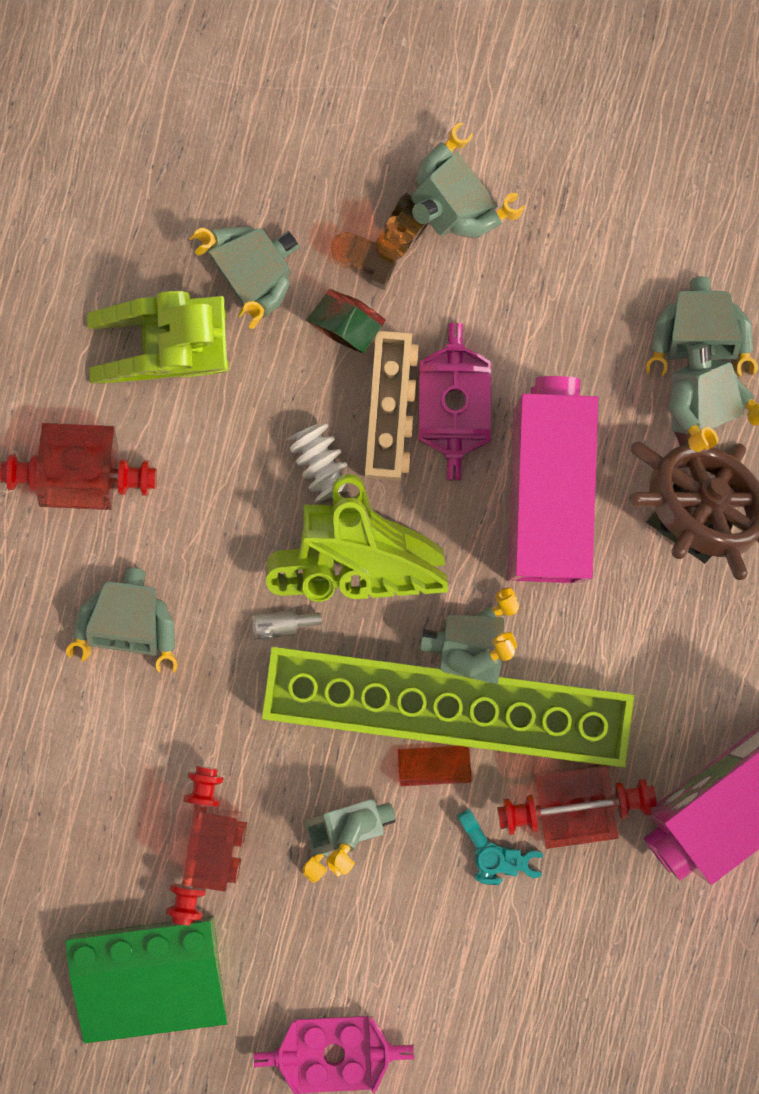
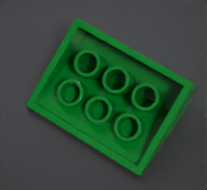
[65,916,228,1044]

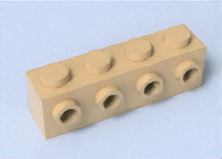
[365,331,419,481]

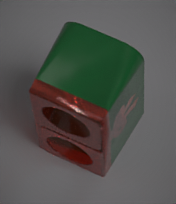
[306,289,386,354]

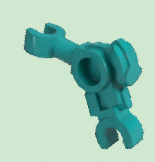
[457,808,543,885]

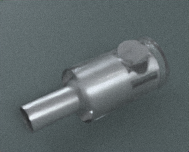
[251,609,322,640]

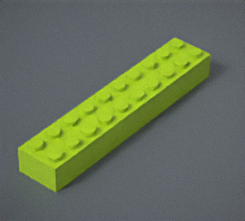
[262,647,634,768]

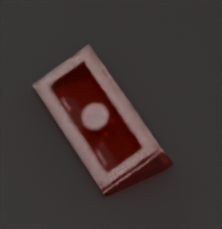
[398,746,472,786]

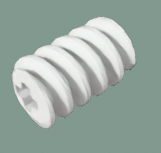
[287,423,350,504]

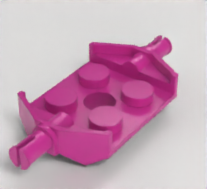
[419,323,491,481]
[253,1016,414,1094]

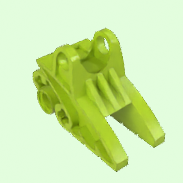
[87,291,229,384]
[266,474,448,602]

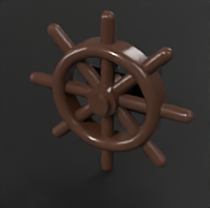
[629,432,759,580]

